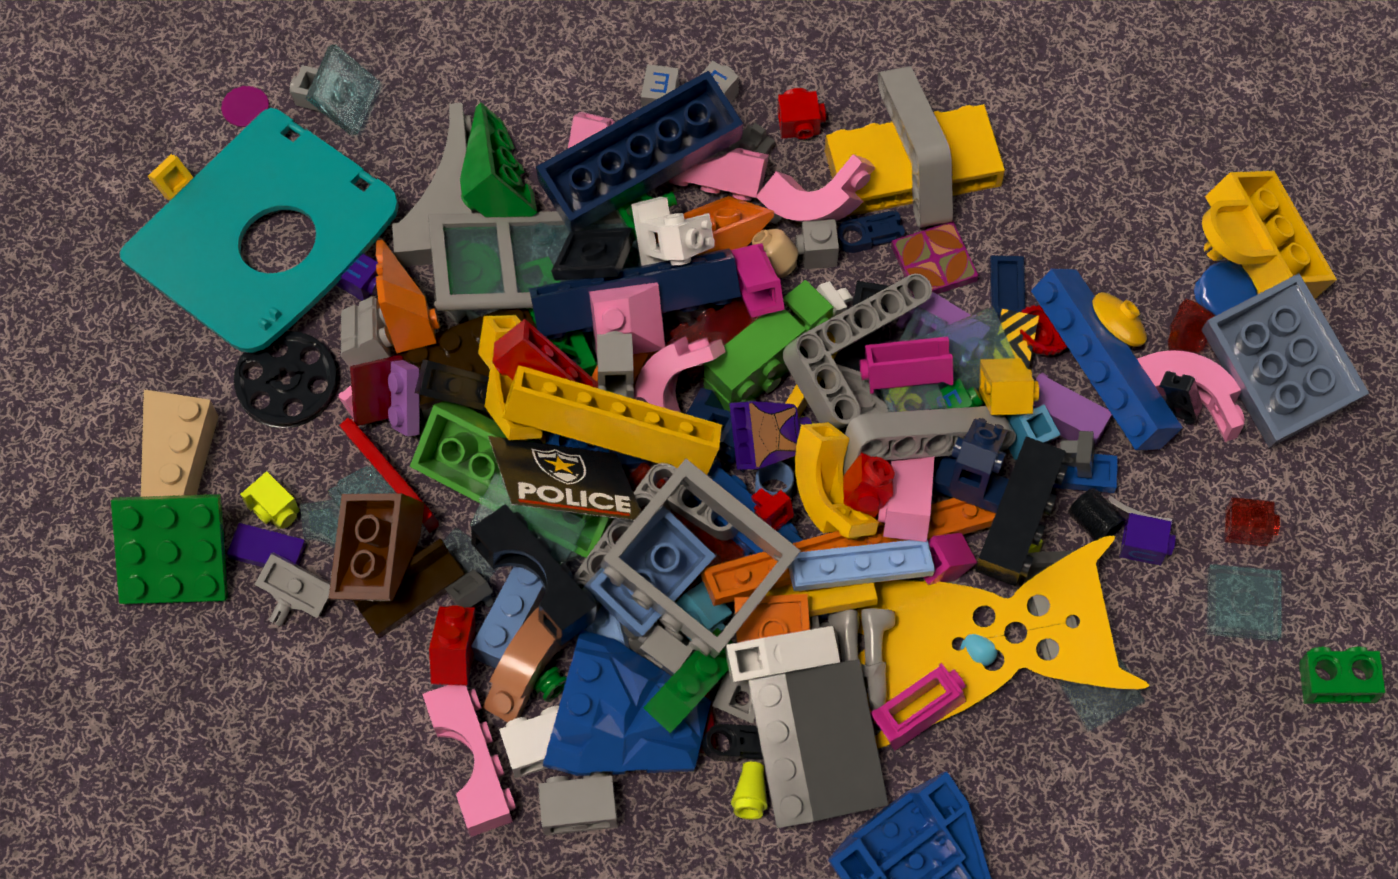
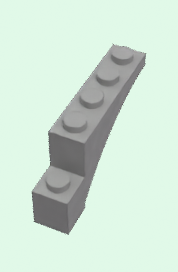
[392,103,480,267]

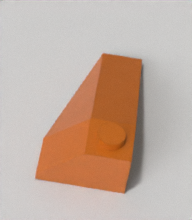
[376,239,440,353]

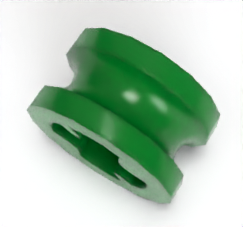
[534,666,567,702]

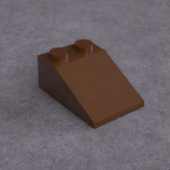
[328,493,424,601]

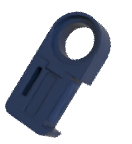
[837,210,905,253]

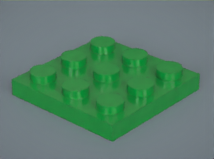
[111,494,228,604]

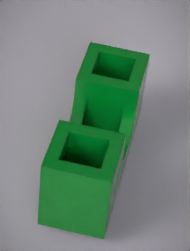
[643,628,734,733]

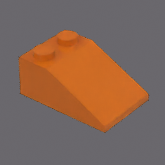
[656,196,774,255]

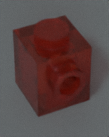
[1224,497,1280,547]

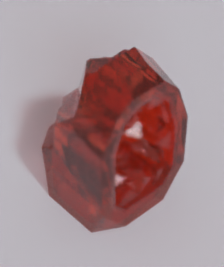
[1167,298,1215,354]

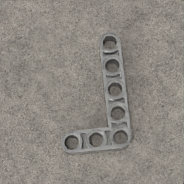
[878,66,953,228]
[783,273,932,430]
[843,406,1016,475]
[573,463,739,613]

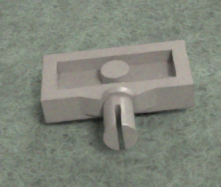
[255,552,330,626]

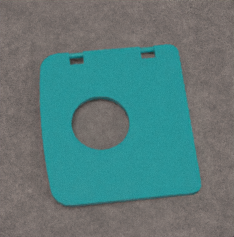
[120,108,399,353]

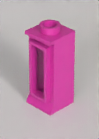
[731,243,785,317]
[859,337,953,394]
[870,663,966,751]

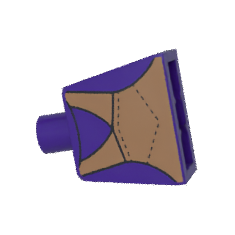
[729,401,812,470]

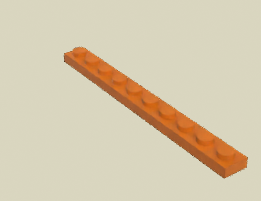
[701,498,996,606]

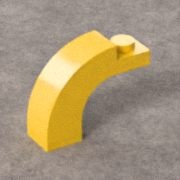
[795,422,879,539]

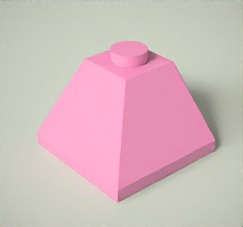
[589,282,665,354]

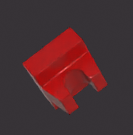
[751,488,794,531]

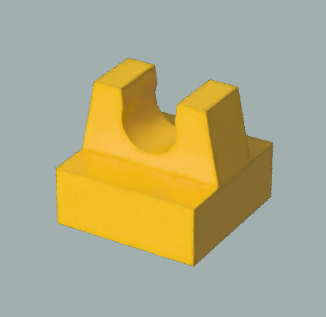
[148,154,193,201]

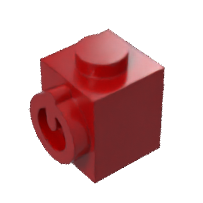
[777,88,826,139]
[843,452,895,517]

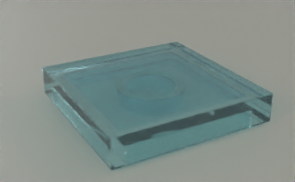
[306,44,380,135]
[1207,564,1281,641]

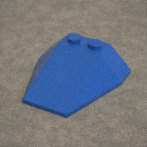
[828,772,991,879]

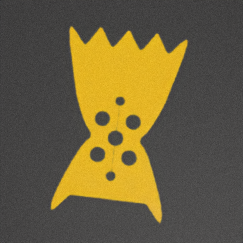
[856,536,1150,749]

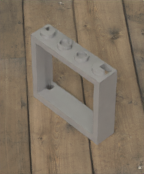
[600,459,800,658]

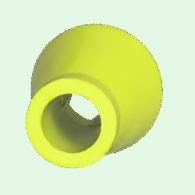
[731,761,768,820]

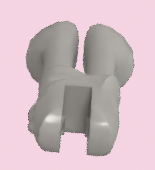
[828,608,895,711]

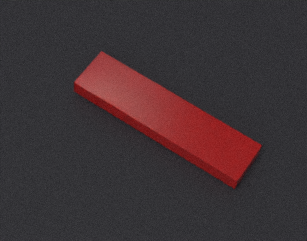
[339,418,439,533]

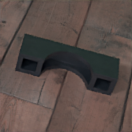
[471,504,597,646]

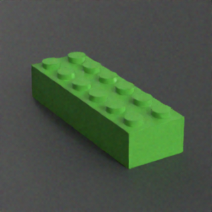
[410,401,615,558]

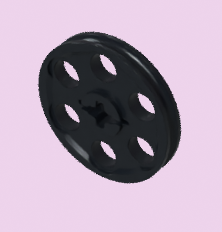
[234,331,338,428]

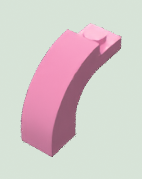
[756,154,876,223]
[634,336,726,412]
[1137,350,1245,442]

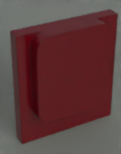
[350,355,403,426]

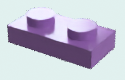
[388,360,419,436]

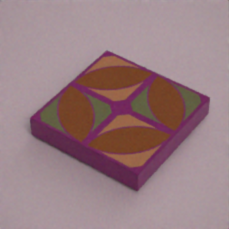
[891,221,978,296]

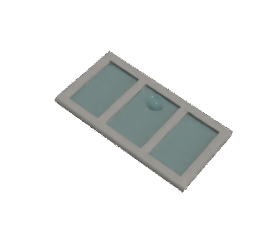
[428,211,642,311]

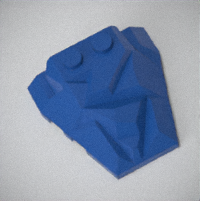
[542,630,711,776]

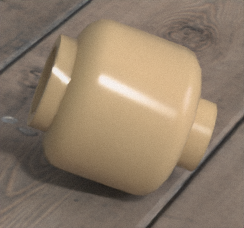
[751,228,798,278]

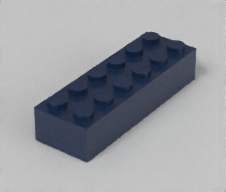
[536,70,744,231]

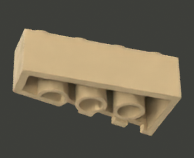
[141,390,219,497]

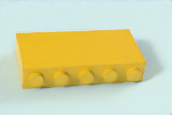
[825,104,1005,217]

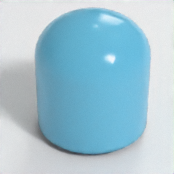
[961,634,997,667]

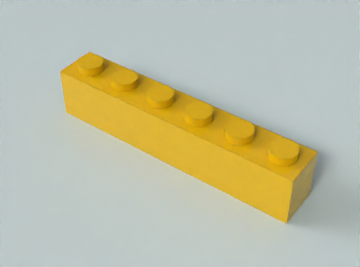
[503,365,722,475]

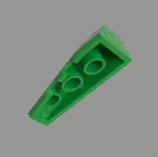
[460,103,537,217]

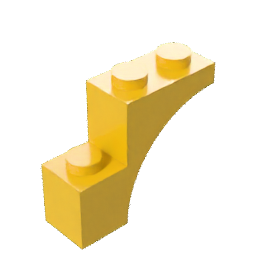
[478,315,543,441]

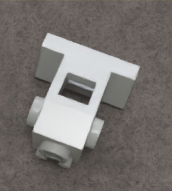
[631,197,715,266]

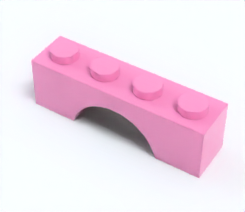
[423,685,516,837]

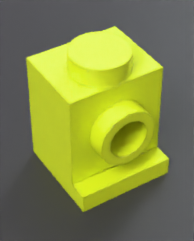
[240,471,300,529]

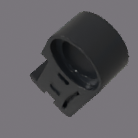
[1159,371,1203,425]
[702,724,764,762]

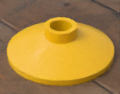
[1092,292,1147,347]

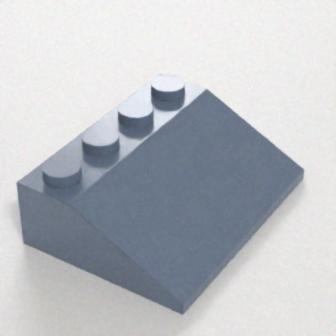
[1201,274,1369,448]

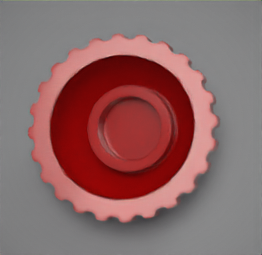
[1020,305,1067,355]

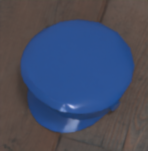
[1194,261,1257,318]

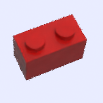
[429,605,476,685]

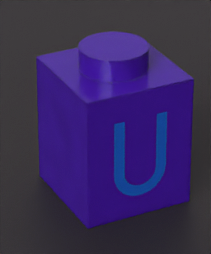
[336,254,378,301]
[1119,513,1176,566]

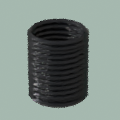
[1068,488,1126,541]

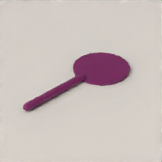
[221,86,269,127]

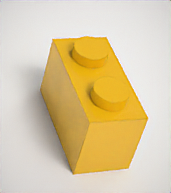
[979,358,1039,415]

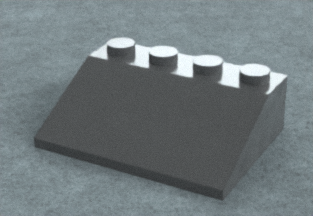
[748,659,888,828]

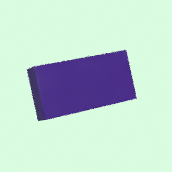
[227,523,307,567]

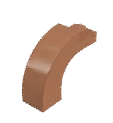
[483,607,569,722]

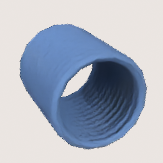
[755,461,794,500]

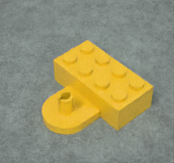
[1202,171,1337,299]

